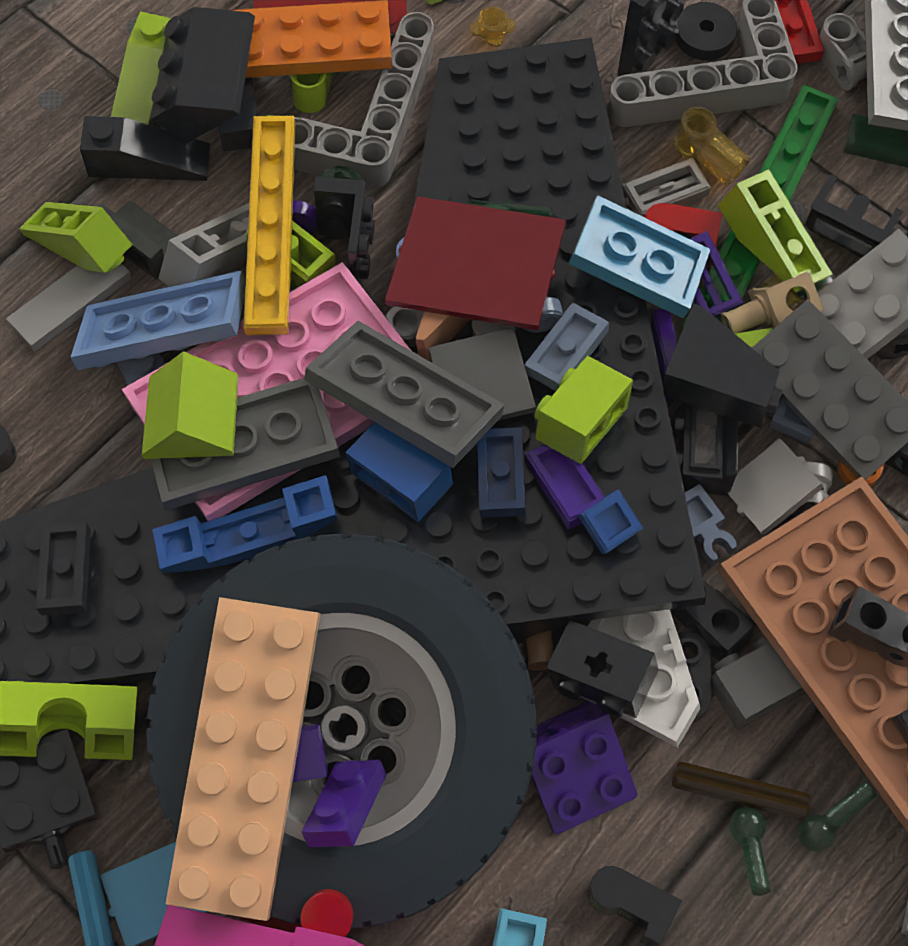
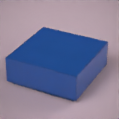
[577,489,643,554]

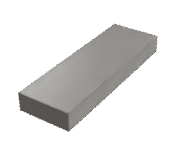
[6,263,132,352]

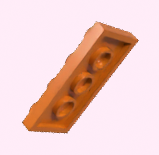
[233,0,392,78]

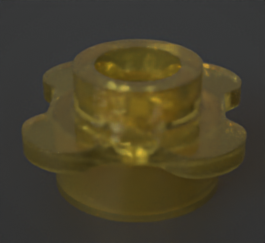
[470,6,515,47]

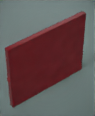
[385,196,566,330]

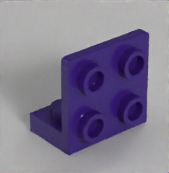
[531,701,637,834]

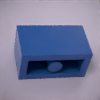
[346,422,453,522]

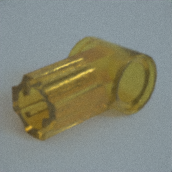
[674,107,750,185]

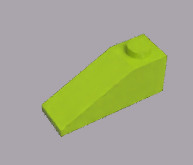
[111,11,171,126]
[717,169,832,293]
[19,202,133,273]

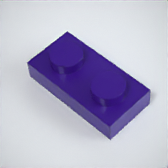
[301,760,386,847]

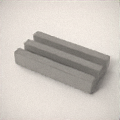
[622,157,711,218]

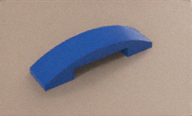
[152,475,338,573]

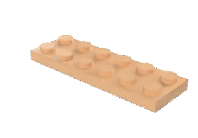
[165,597,320,921]

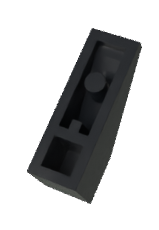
[80,116,210,181]

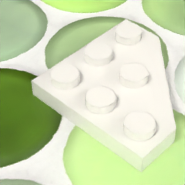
[581,609,700,748]

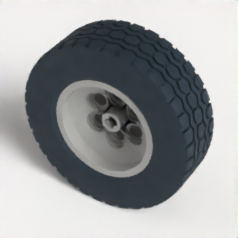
[146,534,537,929]

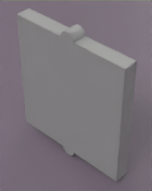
[727,438,824,536]

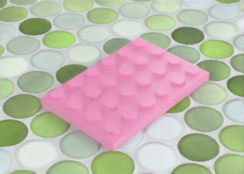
[122,262,411,522]

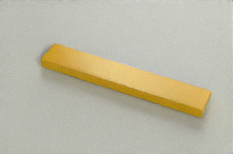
[244,116,296,335]

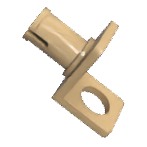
[721,272,823,333]

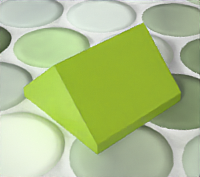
[142,351,239,459]

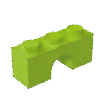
[0,681,137,760]

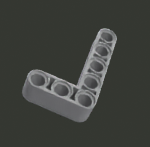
[607,0,797,127]
[294,12,434,188]

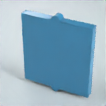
[100,842,206,946]

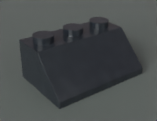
[150,7,255,143]

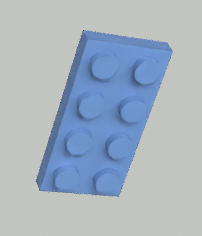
[70,271,246,370]

